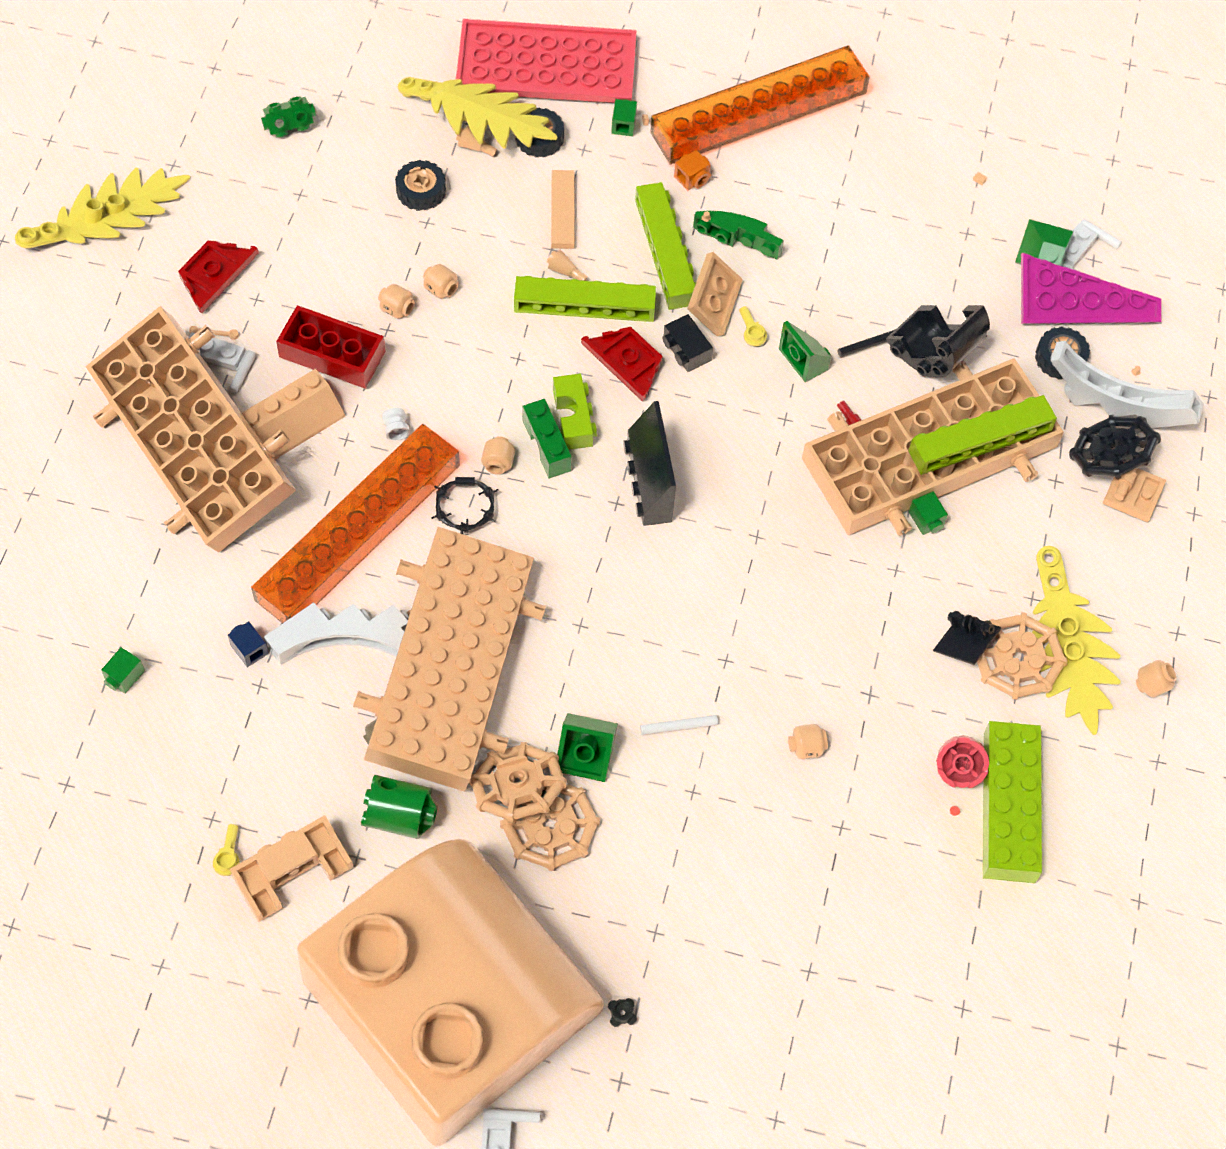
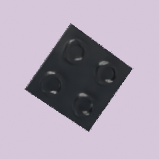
[933,610,1002,665]

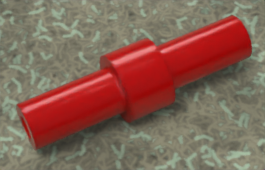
[837,400,861,426]

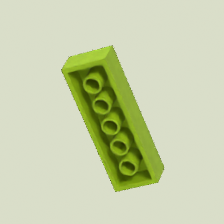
[982,721,1042,884]

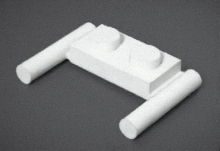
[1062,218,1122,270]
[189,332,256,394]
[481,1109,540,1149]

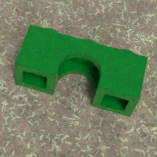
[522,398,572,479]

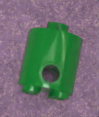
[361,774,438,839]

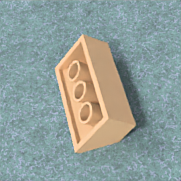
[242,369,345,460]

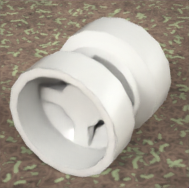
[381,407,410,441]

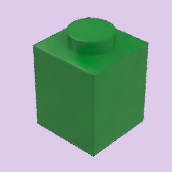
[611,99,637,137]
[909,491,948,535]
[101,647,145,694]

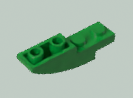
[693,210,784,260]

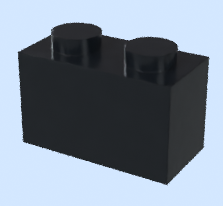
[662,314,713,372]

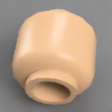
[423,264,458,299]
[378,284,415,318]
[481,436,515,474]
[1136,660,1177,697]
[788,724,828,759]

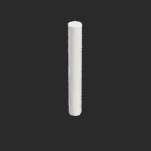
[640,715,718,735]

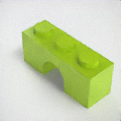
[553,373,597,450]

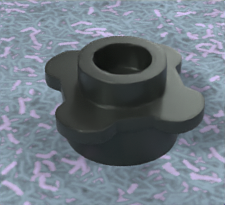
[608,998,637,1027]

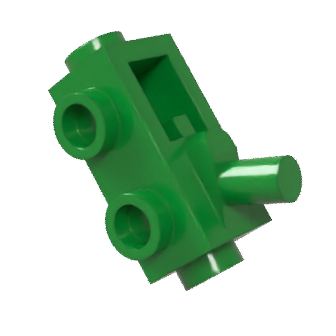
[261,96,317,137]

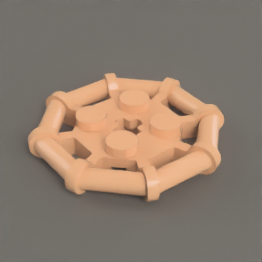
[977,612,1068,700]
[469,742,567,823]
[500,784,600,871]

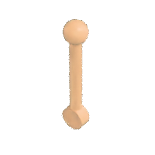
[189,326,239,340]

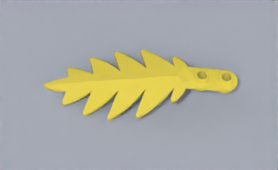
[397,77,557,149]
[15,168,190,248]
[1032,546,1121,735]

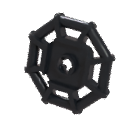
[1069,414,1161,479]

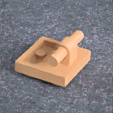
[1103,462,1166,522]

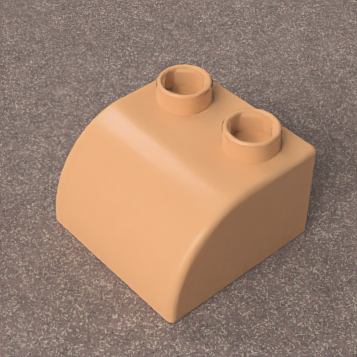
[297,839,604,1146]

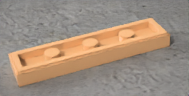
[551,170,574,249]

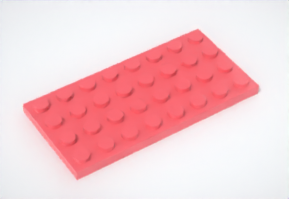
[456,19,636,103]

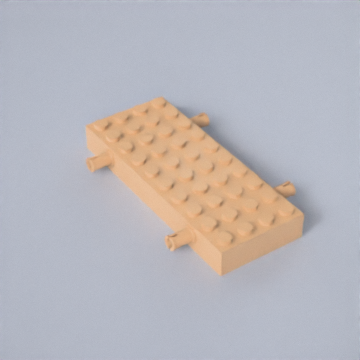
[85,306,296,552]
[802,358,1064,536]
[353,527,546,792]

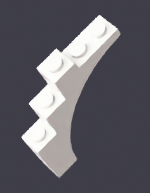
[1051,341,1204,428]
[264,602,409,665]

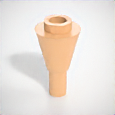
[456,126,497,157]
[547,249,587,281]

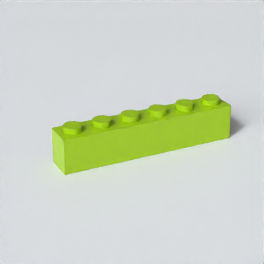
[635,182,696,310]
[514,276,656,322]
[908,395,1057,475]

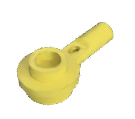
[739,306,767,346]
[213,824,240,876]

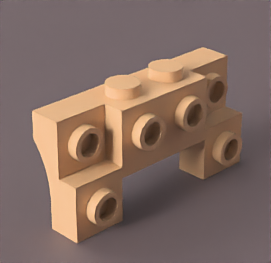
[230,815,353,922]

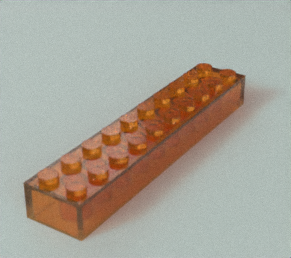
[650,45,870,165]
[251,423,460,624]

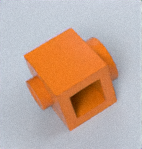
[674,150,712,191]

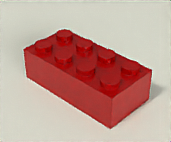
[276,305,386,389]

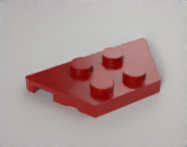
[178,240,259,313]
[581,326,663,402]

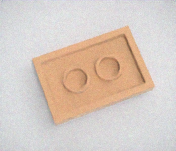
[687,252,743,336]

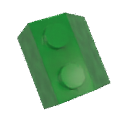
[557,713,618,782]

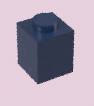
[227,621,269,668]

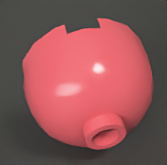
[936,735,989,788]

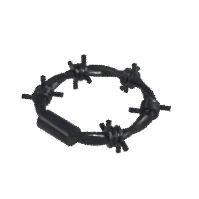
[431,477,499,535]

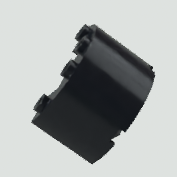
[886,305,990,378]

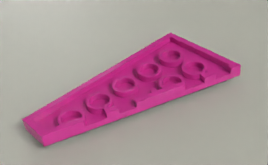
[1021,253,1161,324]

